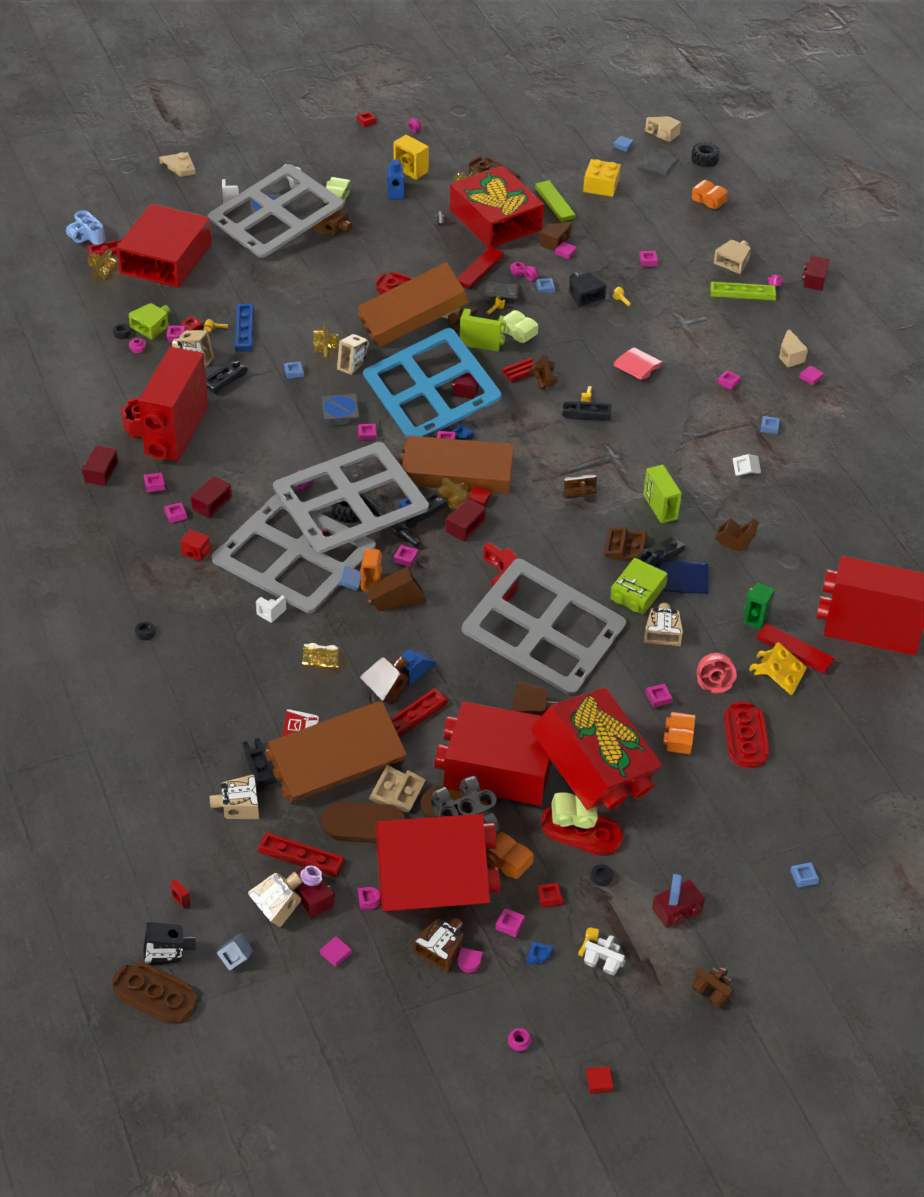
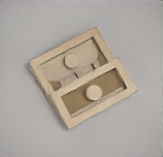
[369,765,426,812]

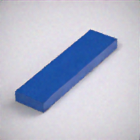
[235,304,254,352]

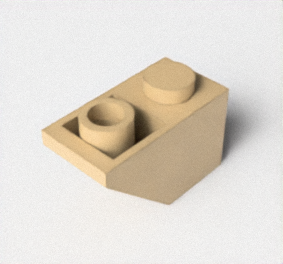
[645,116,681,142]
[779,330,808,367]

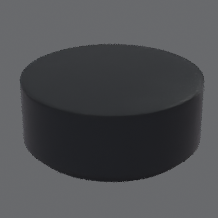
[113,324,130,339]
[135,622,155,640]
[591,864,613,886]

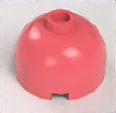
[696,653,737,694]

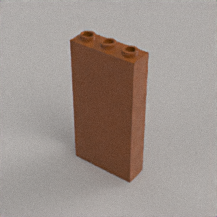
[358,262,469,348]
[400,435,514,494]
[265,700,407,804]

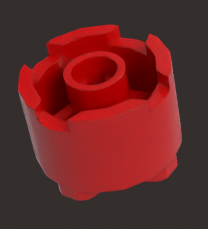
[121,397,142,438]

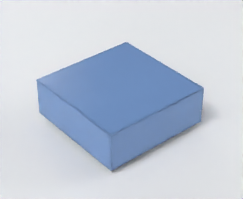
[613,136,634,152]
[536,278,555,294]
[284,361,304,379]
[760,416,780,435]
[339,566,362,591]
[790,862,819,888]
[669,874,682,906]

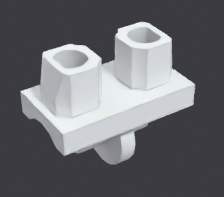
[584,935,625,976]

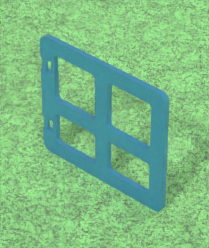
[363,328,502,438]

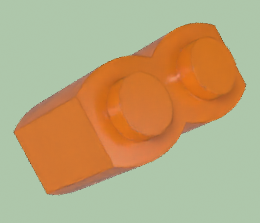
[691,180,728,209]
[360,549,382,592]
[663,712,695,755]
[486,832,534,879]

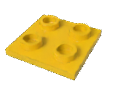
[749,642,807,695]

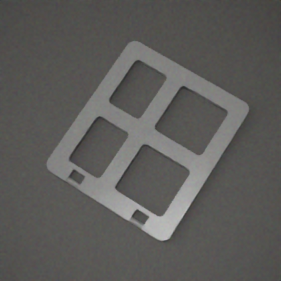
[208,164,344,258]
[273,442,429,553]
[212,494,376,613]
[462,559,626,695]

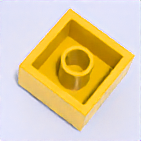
[394,135,429,180]
[583,159,621,197]

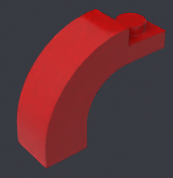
[483,542,520,602]

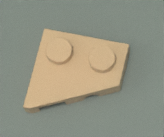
[159,152,196,177]

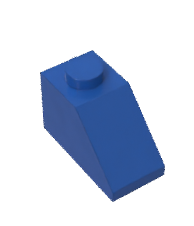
[402,649,436,686]

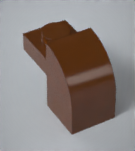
[714,518,759,551]

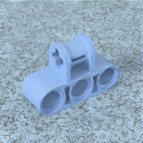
[66,210,106,245]

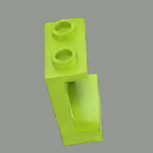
[460,308,506,352]

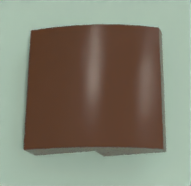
[604,527,648,562]

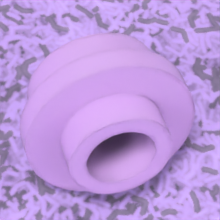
[300,866,322,886]

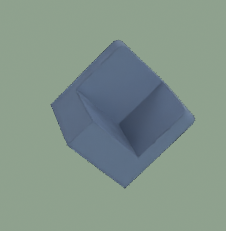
[216,933,254,971]

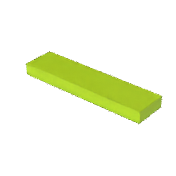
[535,180,575,222]
[710,282,776,300]

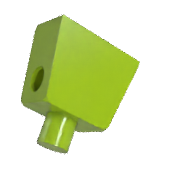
[129,303,171,340]

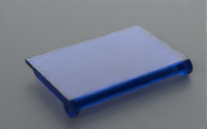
[653,560,708,594]

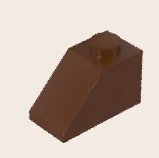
[539,222,572,251]

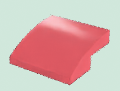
[614,348,662,380]

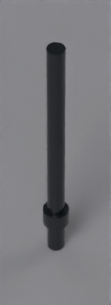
[360,494,420,548]

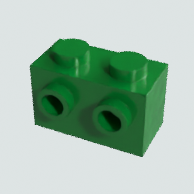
[743,582,775,630]

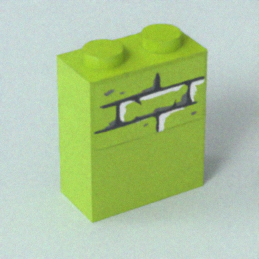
[643,465,682,524]
[611,558,667,615]

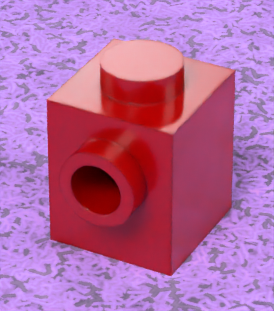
[180,530,211,561]

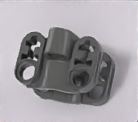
[431,776,499,835]

